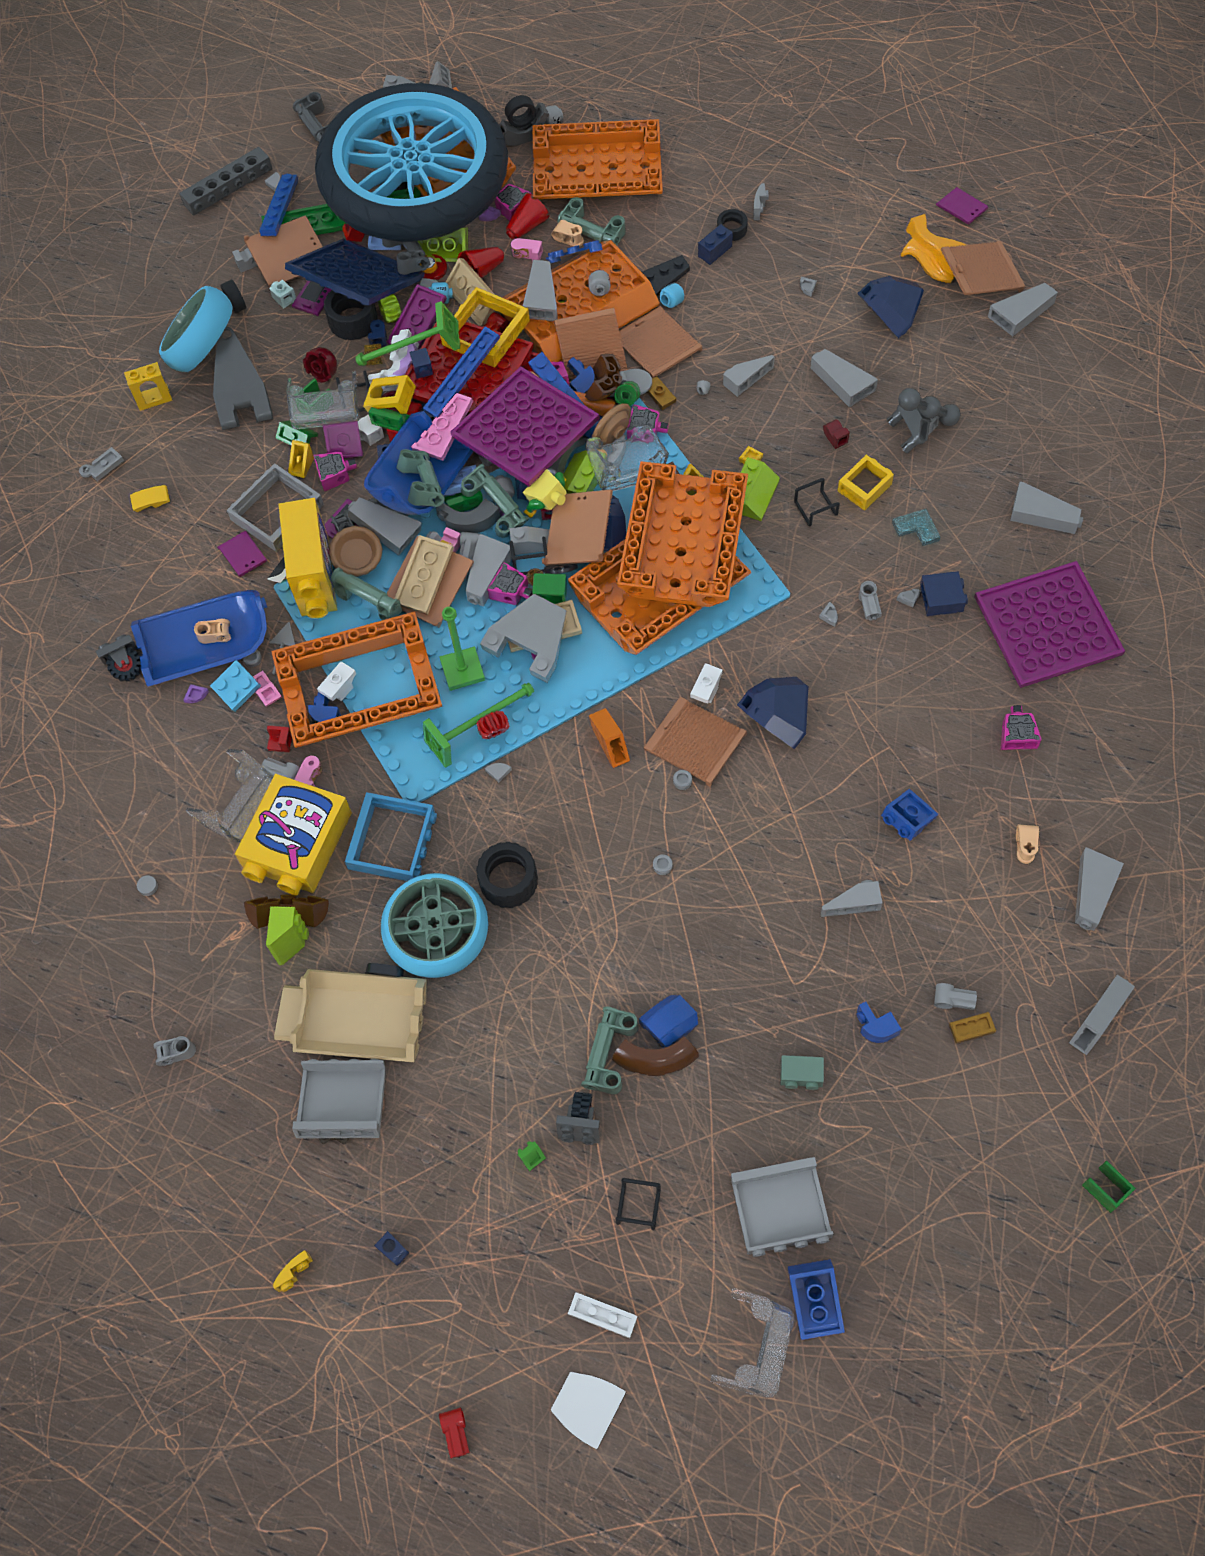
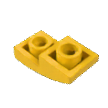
[130,485,170,512]
[273,1250,313,1292]

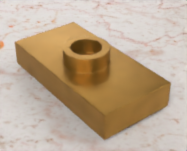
[647,376,676,410]
[949,1012,996,1044]

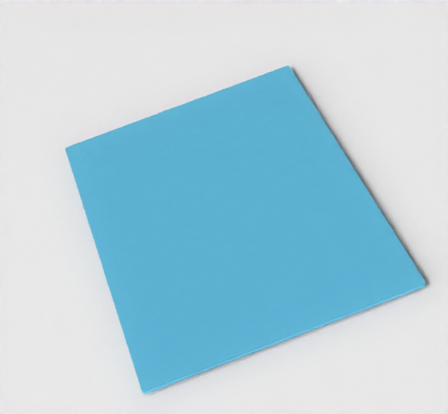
[274,398,790,802]

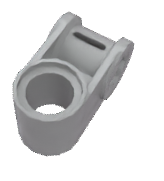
[154,1036,196,1066]

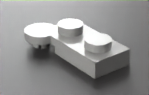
[79,447,124,482]

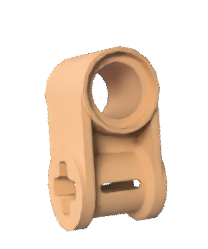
[551,220,584,247]
[194,619,231,644]
[1016,824,1039,864]

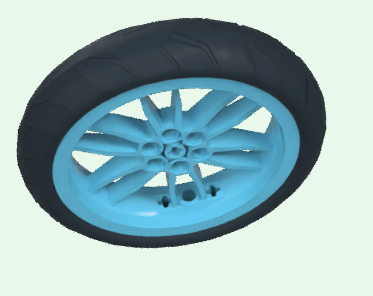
[315,83,508,242]

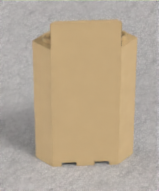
[274,969,427,1062]

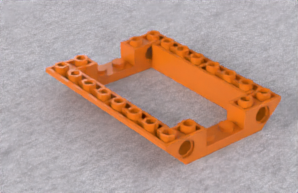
[271,611,442,748]

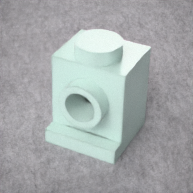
[269,280,296,309]

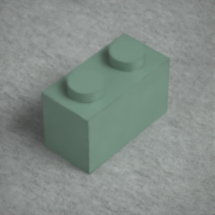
[780,1055,824,1090]

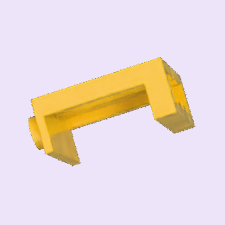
[124,362,173,411]
[363,375,416,414]

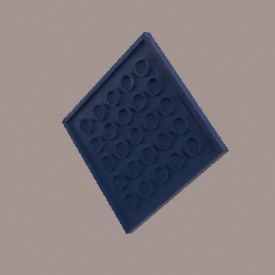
[285,238,425,305]

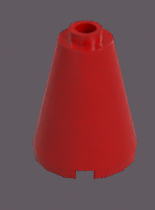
[506,193,550,239]
[457,247,504,279]

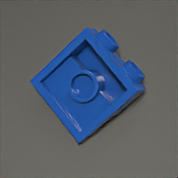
[881,789,938,841]

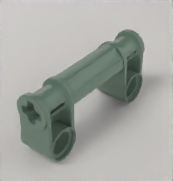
[557,197,626,246]
[397,449,445,507]
[460,464,529,538]
[331,567,402,620]
[581,1007,639,1094]

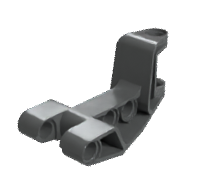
[213,326,273,430]

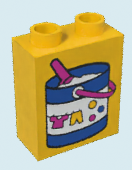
[278,498,337,618]
[235,773,352,895]

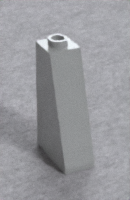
[523,260,558,321]
[988,283,1058,337]
[810,349,878,408]
[1010,482,1083,534]
[348,497,422,556]
[466,534,512,607]
[1075,847,1124,931]
[1069,975,1135,1055]

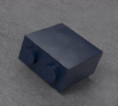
[920,571,968,616]

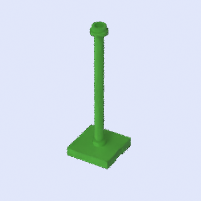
[355,301,460,366]
[439,607,485,691]
[423,683,534,768]

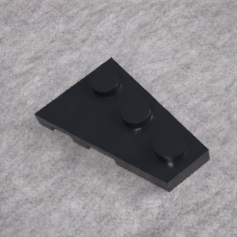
[642,255,690,296]

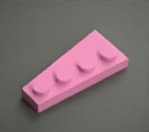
[411,393,473,461]

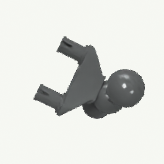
[887,388,961,453]

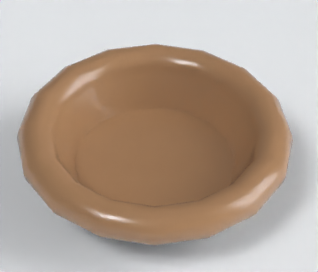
[592,403,631,447]
[329,526,383,577]

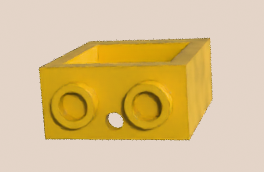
[837,454,894,511]

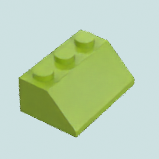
[418,227,468,262]
[563,449,606,500]
[740,457,780,521]
[266,907,309,965]

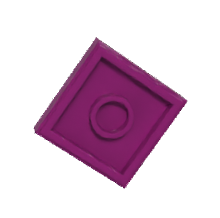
[323,420,363,458]

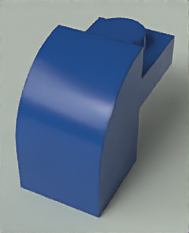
[567,357,594,394]
[308,692,341,723]
[856,1001,902,1043]

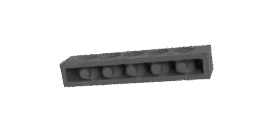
[179,147,272,216]

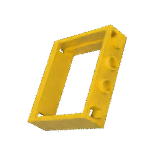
[440,287,530,368]

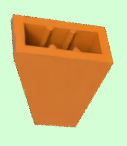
[589,708,630,768]

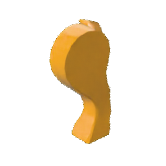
[901,214,967,283]

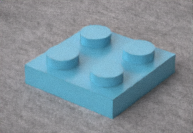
[210,660,261,712]

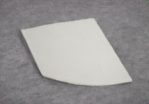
[551,1372,626,1449]

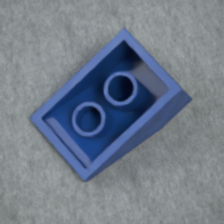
[787,1259,845,1340]

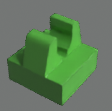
[517,1141,546,1171]

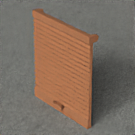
[244,216,323,288]
[941,241,1025,295]
[619,306,702,378]
[554,308,628,384]
[542,490,613,566]
[387,535,474,628]
[644,697,747,787]

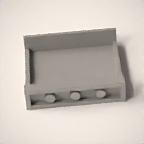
[292,1059,386,1138]
[731,1157,833,1257]

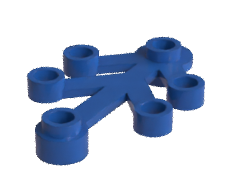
[546,240,603,263]

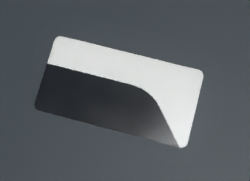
[267,557,286,583]

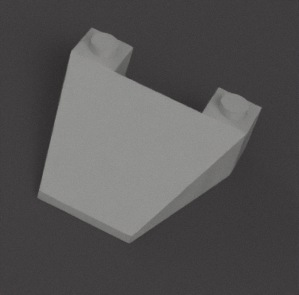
[480,594,567,683]

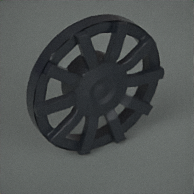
[544,563,578,574]

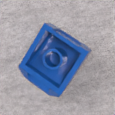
[639,995,698,1048]

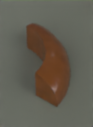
[585,354,622,401]
[244,894,329,929]
[612,1036,699,1076]

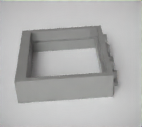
[227,463,324,552]

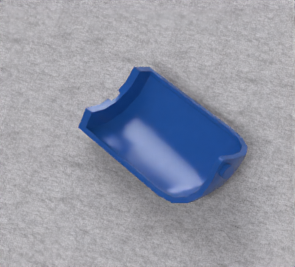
[364,411,473,515]
[131,590,268,687]

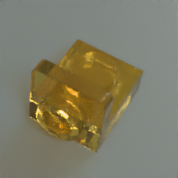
[363,344,382,365]

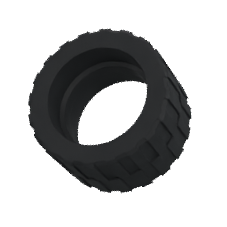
[324,290,378,340]
[476,842,538,908]

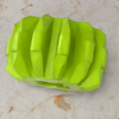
[378,294,401,323]

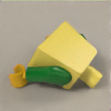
[523,469,567,518]

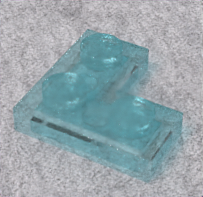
[892,509,940,546]

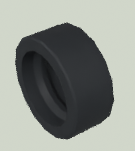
[505,95,536,128]
[717,209,748,241]
[220,279,247,314]

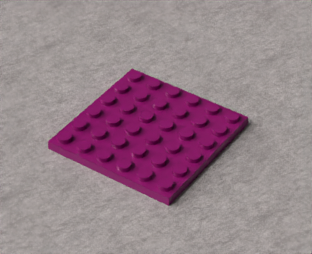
[450,366,600,487]
[974,561,1125,688]

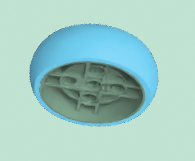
[159,286,233,372]
[381,873,488,978]

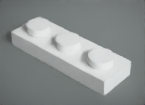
[568,1292,637,1338]

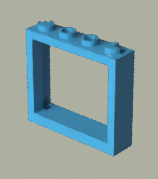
[345,792,437,881]

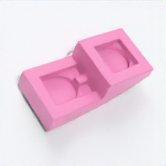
[253,671,282,707]

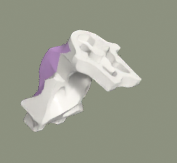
[368,329,419,391]

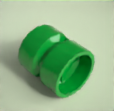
[614,381,641,406]

